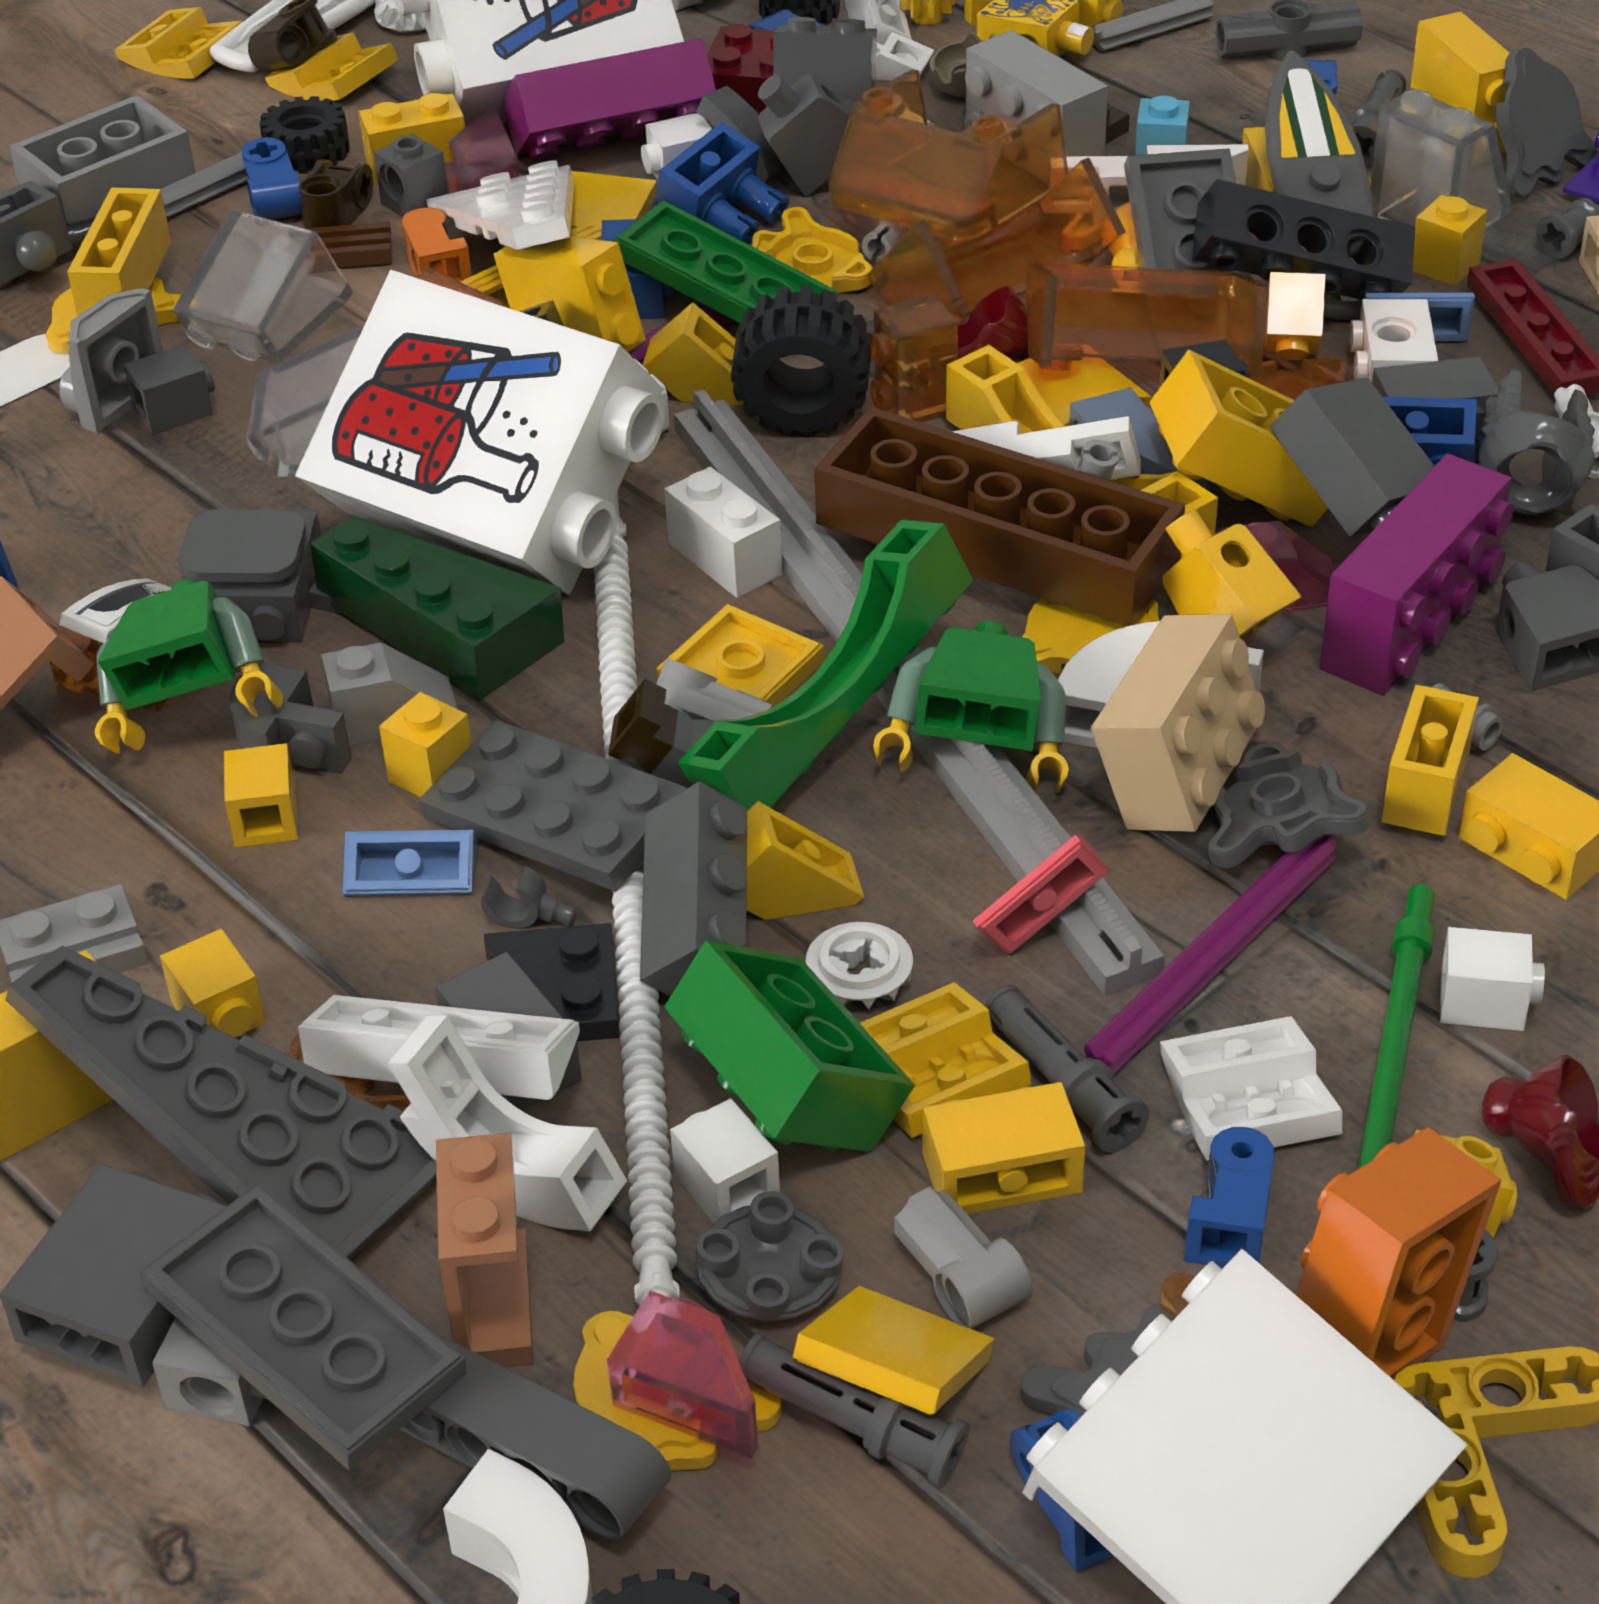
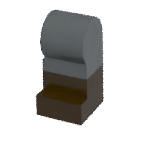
[608,679,714,788]

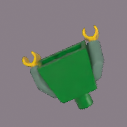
[95,579,283,754]
[873,621,1069,793]

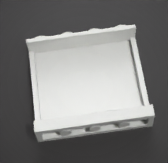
[1022,1249,1468,1604]

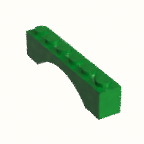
[678,520,973,811]

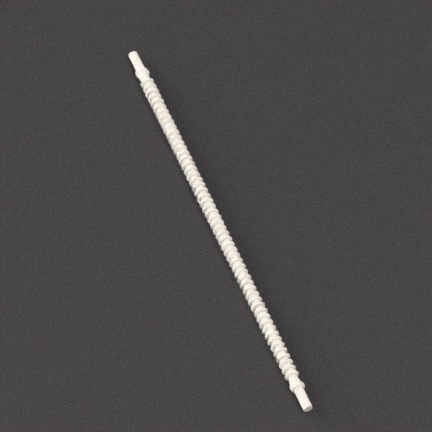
[593,490,680,1357]

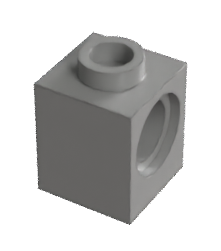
[152,1317,267,1427]

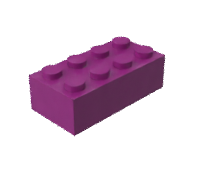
[502,38,716,160]
[1320,453,1514,696]

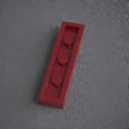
[1467,259,1599,395]

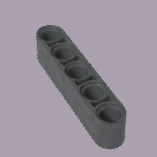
[399,1333,671,1540]

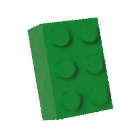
[664,940,915,1152]

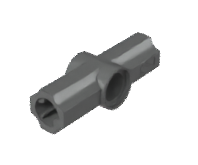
[1215,0,1363,61]

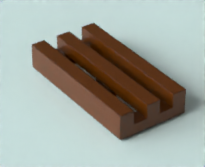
[289,222,392,272]

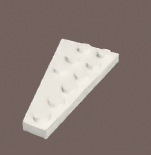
[426,160,574,250]

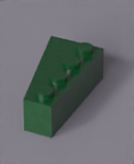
[310,516,565,701]

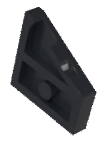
[484,923,619,1042]

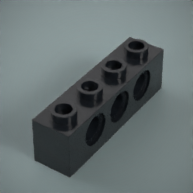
[1192,179,1415,303]

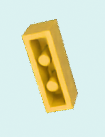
[67,187,172,316]

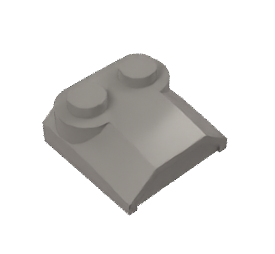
[59,288,163,434]

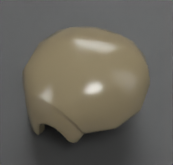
[930,32,995,98]

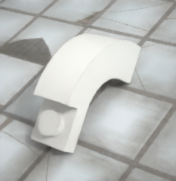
[1058,621,1264,748]
[387,1015,627,1231]
[443,1449,593,1604]

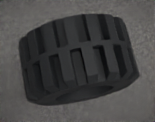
[731,286,872,437]

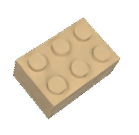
[1091,614,1265,832]

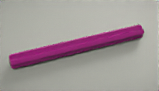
[1084,834,1338,1075]

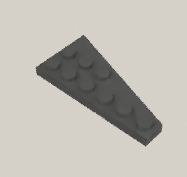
[5,946,437,1261]

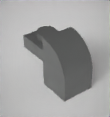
[230,662,351,774]

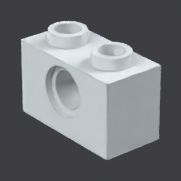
[1349,299,1438,382]

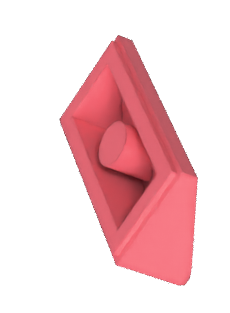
[973,835,1110,955]

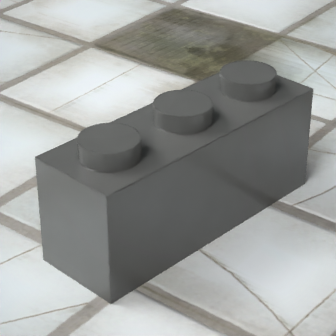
[640,781,747,996]

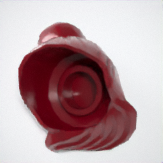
[939,286,1051,382]
[1482,1054,1599,1210]

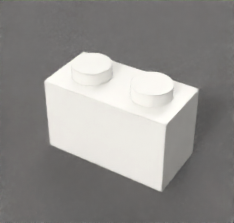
[664,466,783,598]

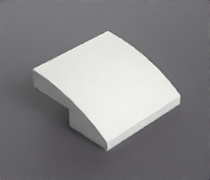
[1160,1016,1342,1161]

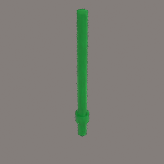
[1357,884,1435,1170]

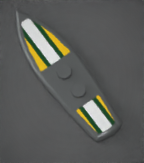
[1265,50,1375,321]

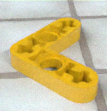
[1394,1346,1599,1578]

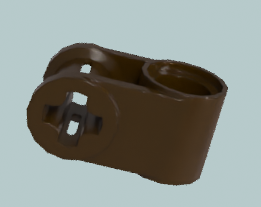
[248,0,338,72]
[298,159,373,228]

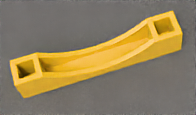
[946,345,1218,559]

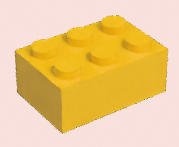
[1149,349,1328,527]

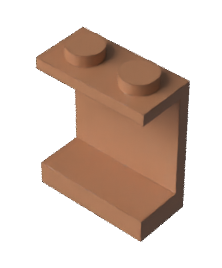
[0,576,95,766]
[436,1132,534,1368]

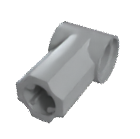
[656,658,773,722]
[894,1186,1033,1329]

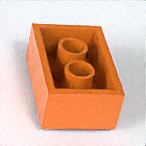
[1296,1127,1502,1380]

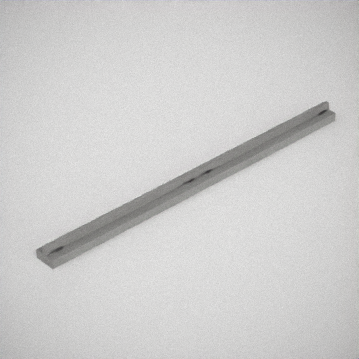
[674,389,1165,996]

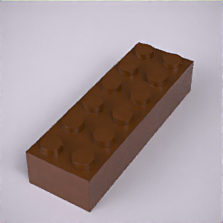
[814,406,1185,626]

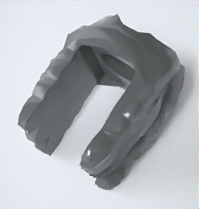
[1474,369,1595,516]

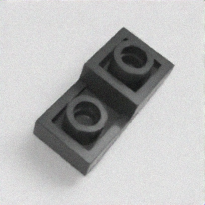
[696,86,788,183]

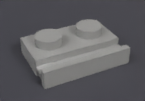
[0,884,148,982]

